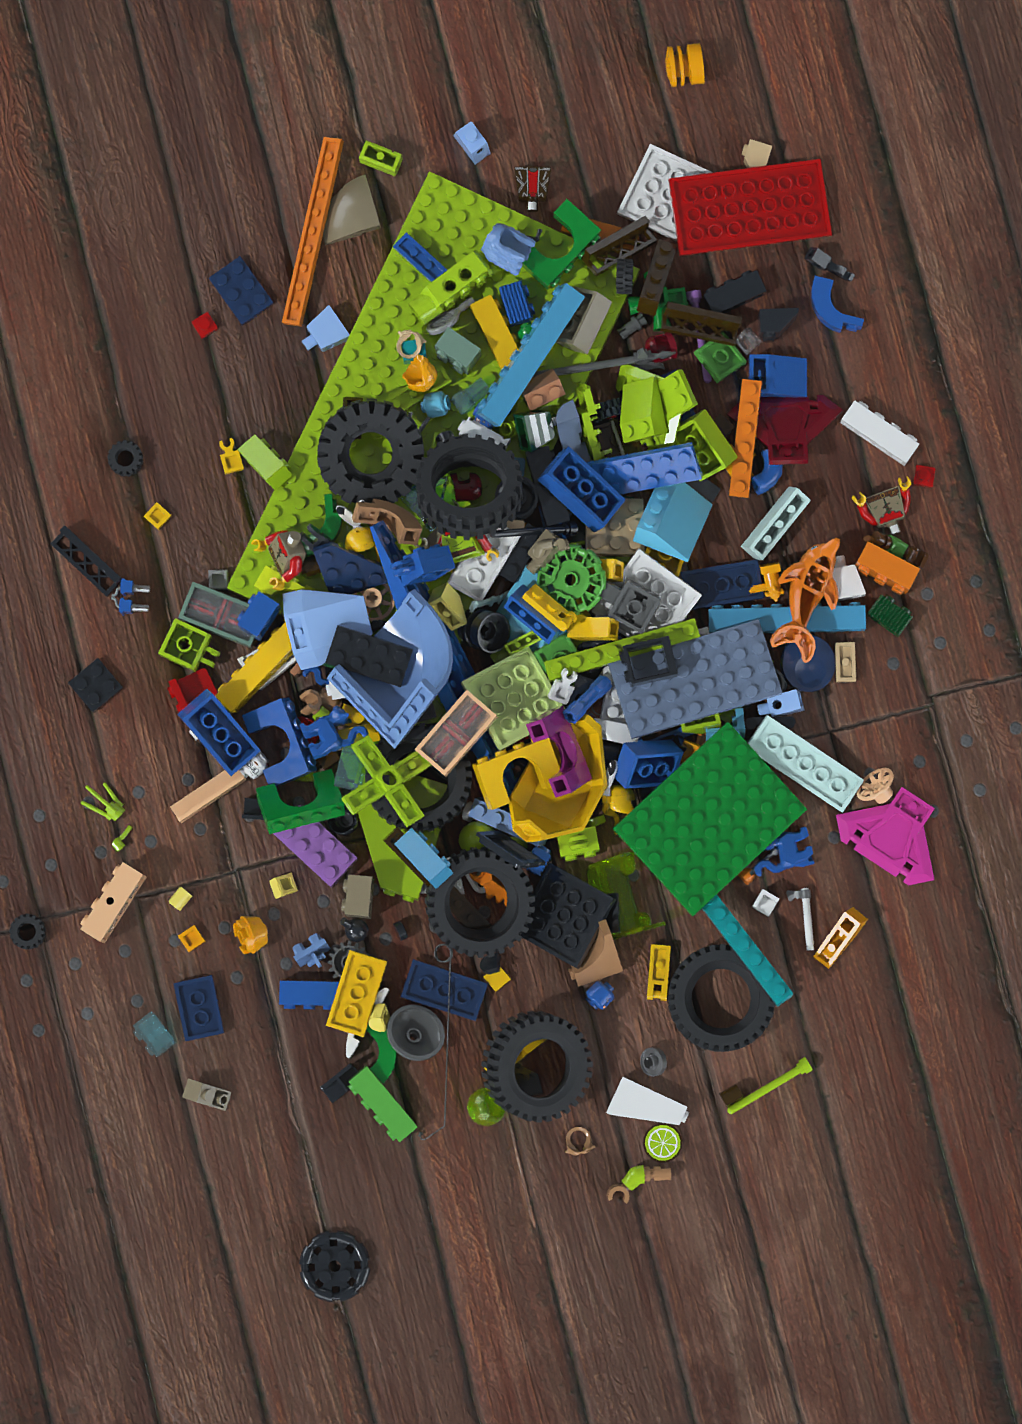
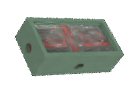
[178,582,256,649]

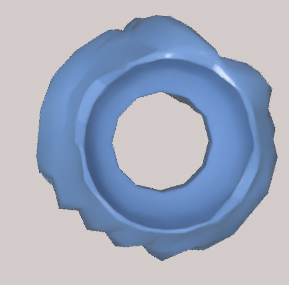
[480,223,535,276]

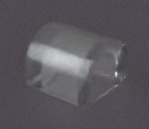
[736,327,762,355]

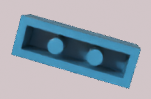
[394,828,453,889]

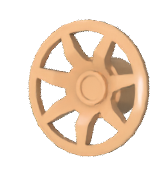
[354,584,394,622]
[856,768,894,804]

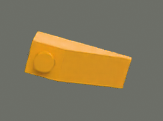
[813,907,868,969]

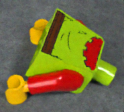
[438,532,499,573]

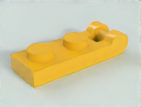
[522,584,577,631]
[647,944,671,1001]

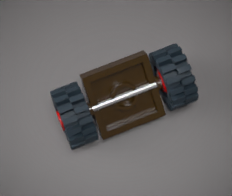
[591,398,642,458]

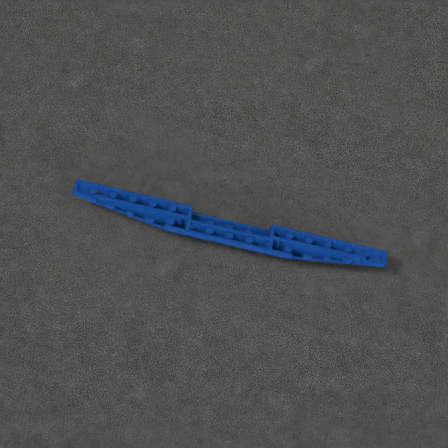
[370,520,519,797]

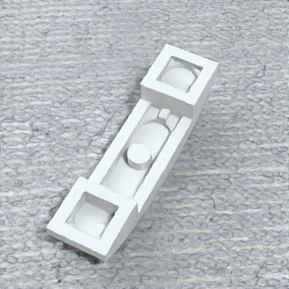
[346,988,390,1059]

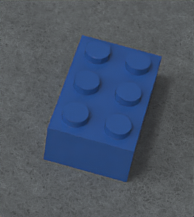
[615,739,684,789]

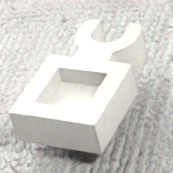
[548,668,578,705]

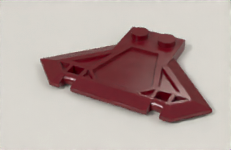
[727,395,843,465]

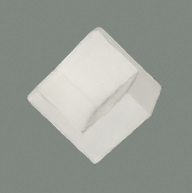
[752,889,779,917]

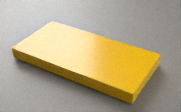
[326,950,387,1037]

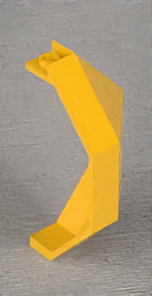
[509,714,607,842]

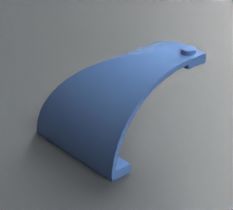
[327,589,453,749]

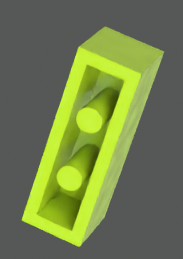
[237,434,292,490]

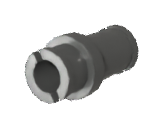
[617,313,647,340]

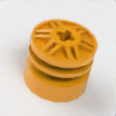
[665,43,705,87]

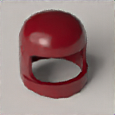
[645,332,677,363]
[450,472,483,502]

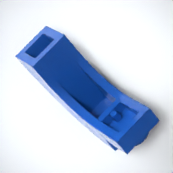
[811,276,864,333]

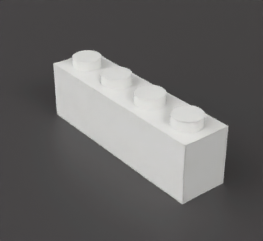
[840,401,919,466]

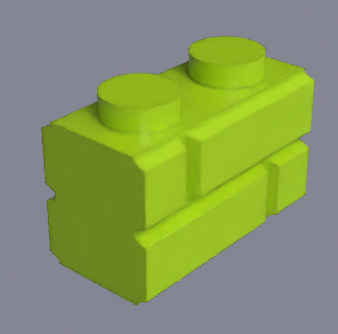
[359,140,403,177]

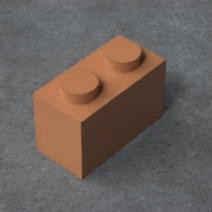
[521,368,565,411]

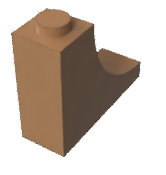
[568,919,623,987]

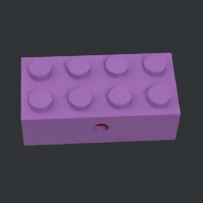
[273,805,358,888]

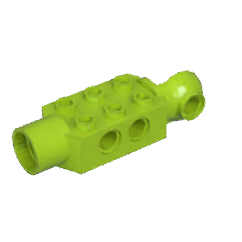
[408,250,505,326]

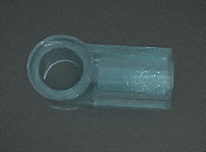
[450,378,490,415]

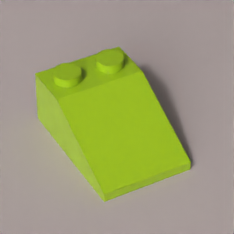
[620,376,668,443]

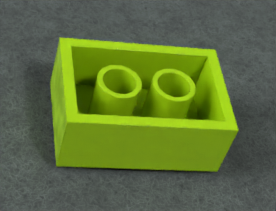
[675,409,738,482]

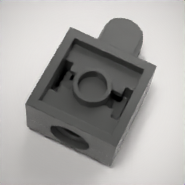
[601,577,661,634]

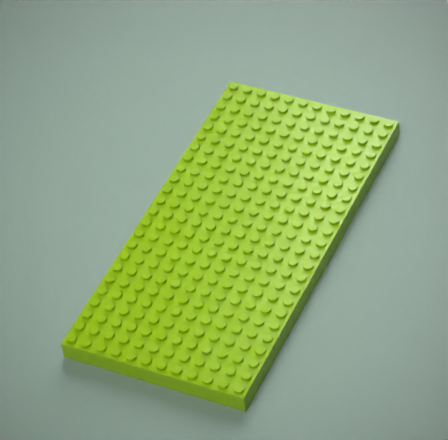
[227,171,640,645]

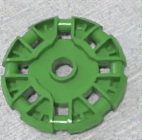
[537,544,606,615]

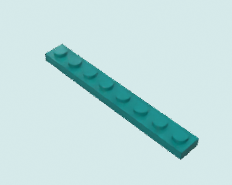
[702,895,794,1007]

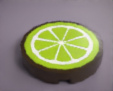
[643,1123,682,1163]

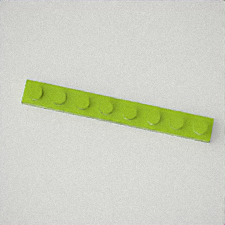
[544,618,700,682]

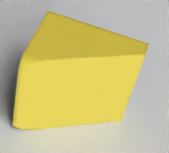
[269,872,298,899]

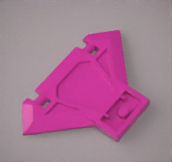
[836,787,935,885]

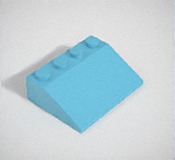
[633,483,713,562]

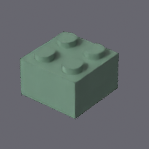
[435,327,481,375]

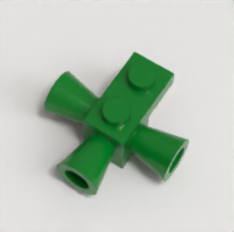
[628,272,688,332]

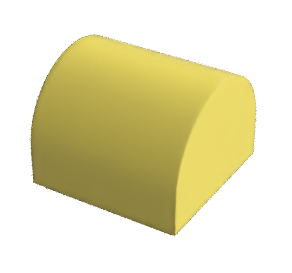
[169,887,192,911]
[369,1004,390,1032]

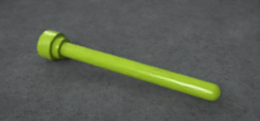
[727,1057,813,1114]

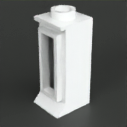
[458,417,511,449]

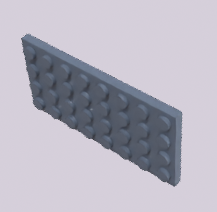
[608,619,782,739]

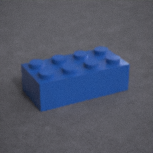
[537,446,626,533]
[177,689,261,776]

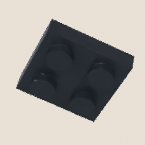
[68,658,123,713]

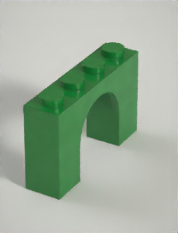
[522,199,601,290]
[256,769,345,834]

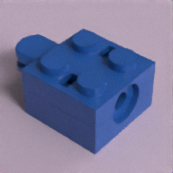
[390,544,456,586]

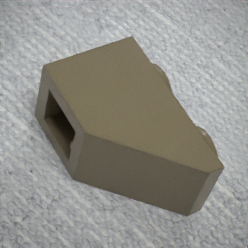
[182,1078,232,1111]

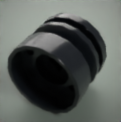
[457,607,510,653]

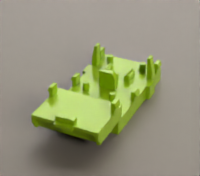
[575,383,612,461]

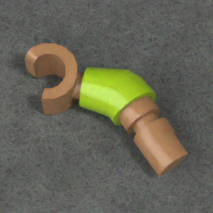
[299,689,342,751]
[607,1165,671,1204]

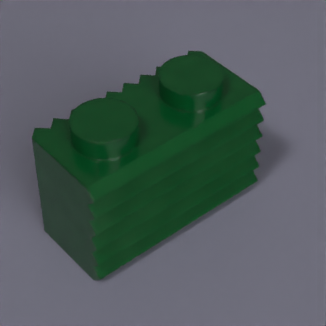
[867,594,913,638]

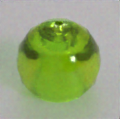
[467,1087,506,1126]

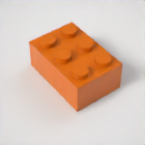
[855,541,920,595]

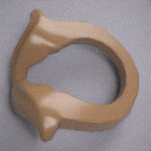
[565,1127,596,1155]

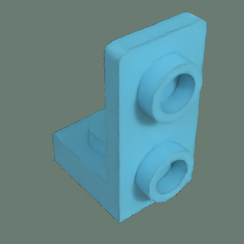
[706,708,745,741]

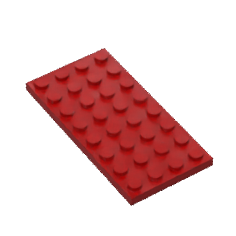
[668,159,832,256]

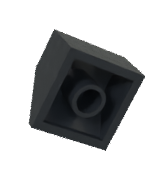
[758,308,799,343]

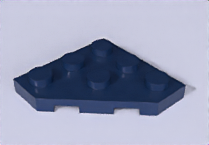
[313,542,388,594]

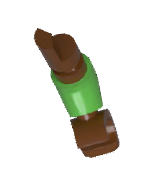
[863,531,929,569]

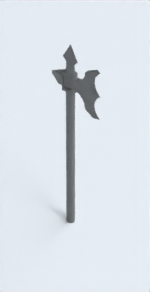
[499,348,676,378]

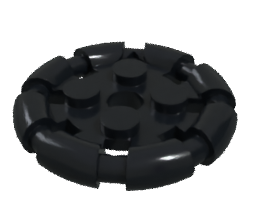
[299,1230,370,1302]

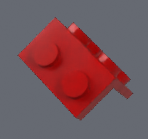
[167,668,219,712]

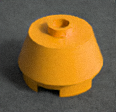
[233,916,268,954]

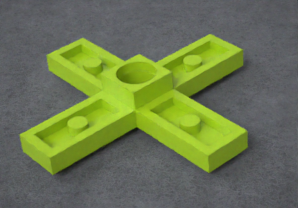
[342,735,432,828]

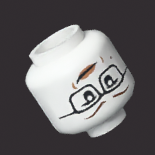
[239,751,269,779]

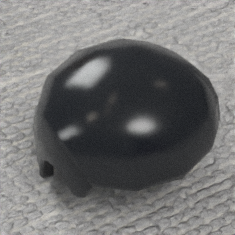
[328,806,359,835]

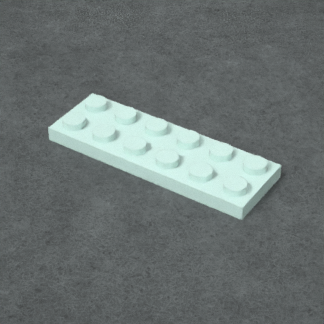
[748,715,864,813]

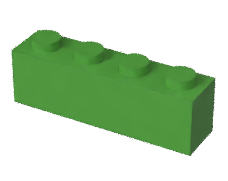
[348,1065,418,1142]

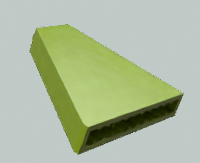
[341,752,447,903]

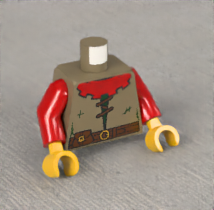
[852,476,911,535]
[251,530,306,591]

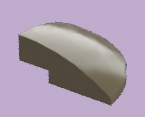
[323,175,380,245]

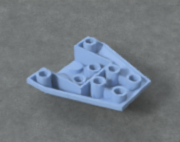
[283,589,373,670]

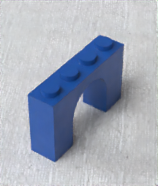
[242,697,317,787]

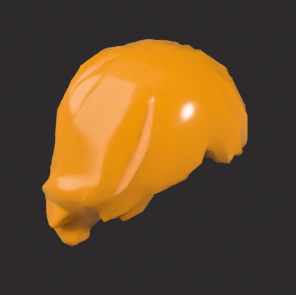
[402,354,437,392]

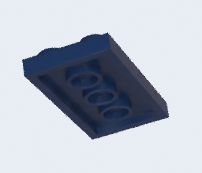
[680,559,764,611]
[401,959,488,1021]

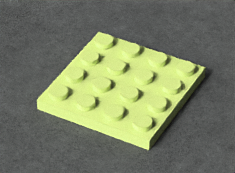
[461,646,565,750]

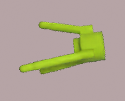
[81,783,125,821]

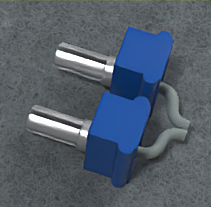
[111,578,150,616]

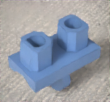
[293,933,330,968]

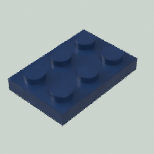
[209,256,274,326]
[173,975,224,1041]

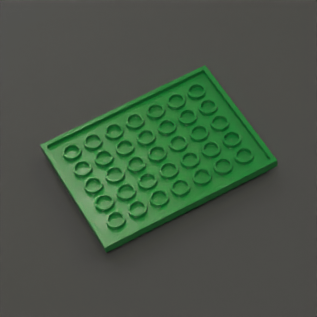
[612,722,807,916]

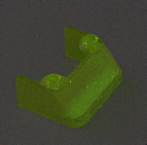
[587,851,666,940]

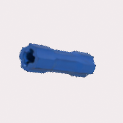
[563,675,613,724]

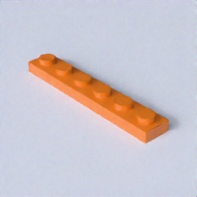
[729,379,762,498]

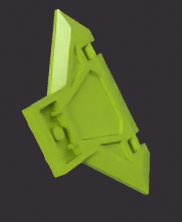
[616,364,698,451]

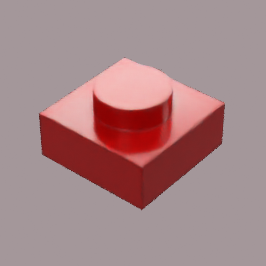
[191,312,218,339]
[913,465,936,488]

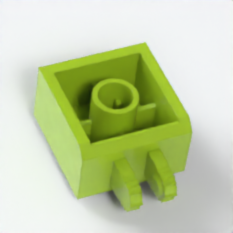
[158,618,221,672]

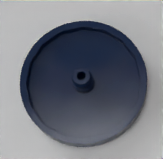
[780,635,836,692]

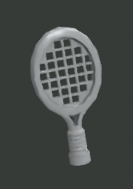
[426,296,475,335]

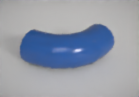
[751,449,783,495]

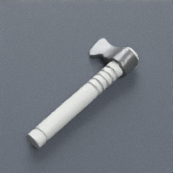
[786,888,814,950]

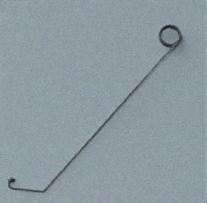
[418,944,453,1140]

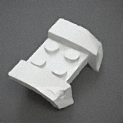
[594,666,638,744]

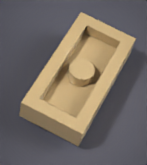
[835,642,856,682]

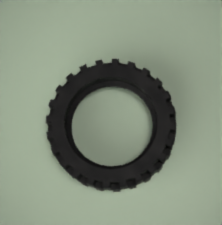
[416,434,523,540]

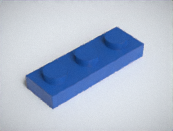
[393,232,447,282]

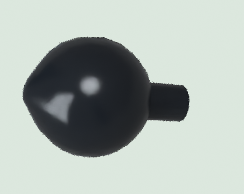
[340,917,369,942]

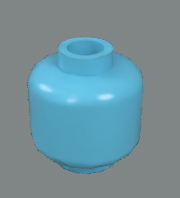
[421,391,451,418]

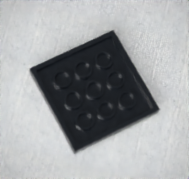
[521,862,616,969]

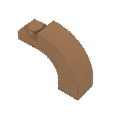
[352,499,422,545]

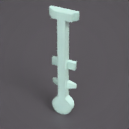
[469,591,509,613]

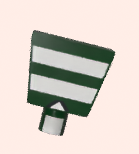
[513,410,557,452]

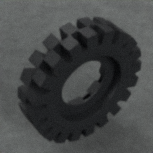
[317,399,424,504]

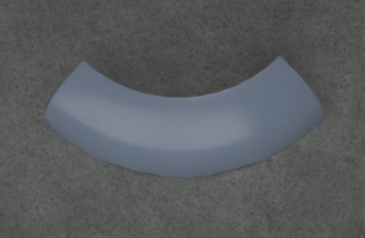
[556,400,591,462]

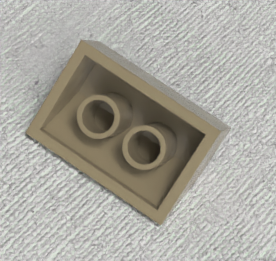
[555,286,612,354]

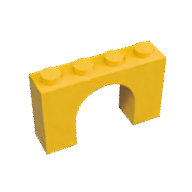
[567,559,624,641]
[472,738,560,810]

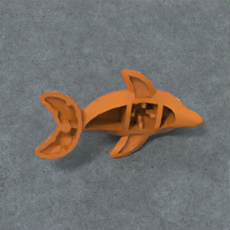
[770,538,840,663]

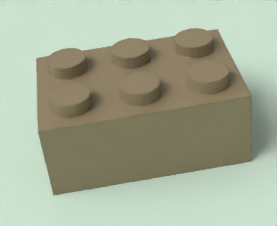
[341,875,374,919]

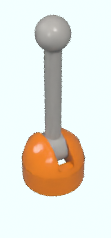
[738,848,779,885]

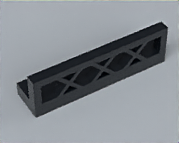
[50,525,122,597]

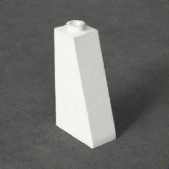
[606,1077,689,1125]

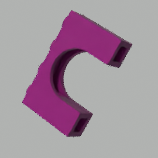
[526,706,592,798]

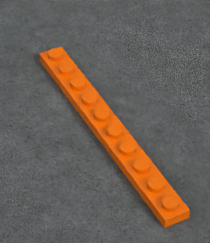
[282,137,344,327]

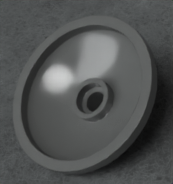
[387,1005,445,1061]

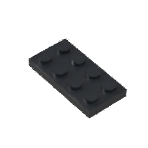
[325,625,413,687]

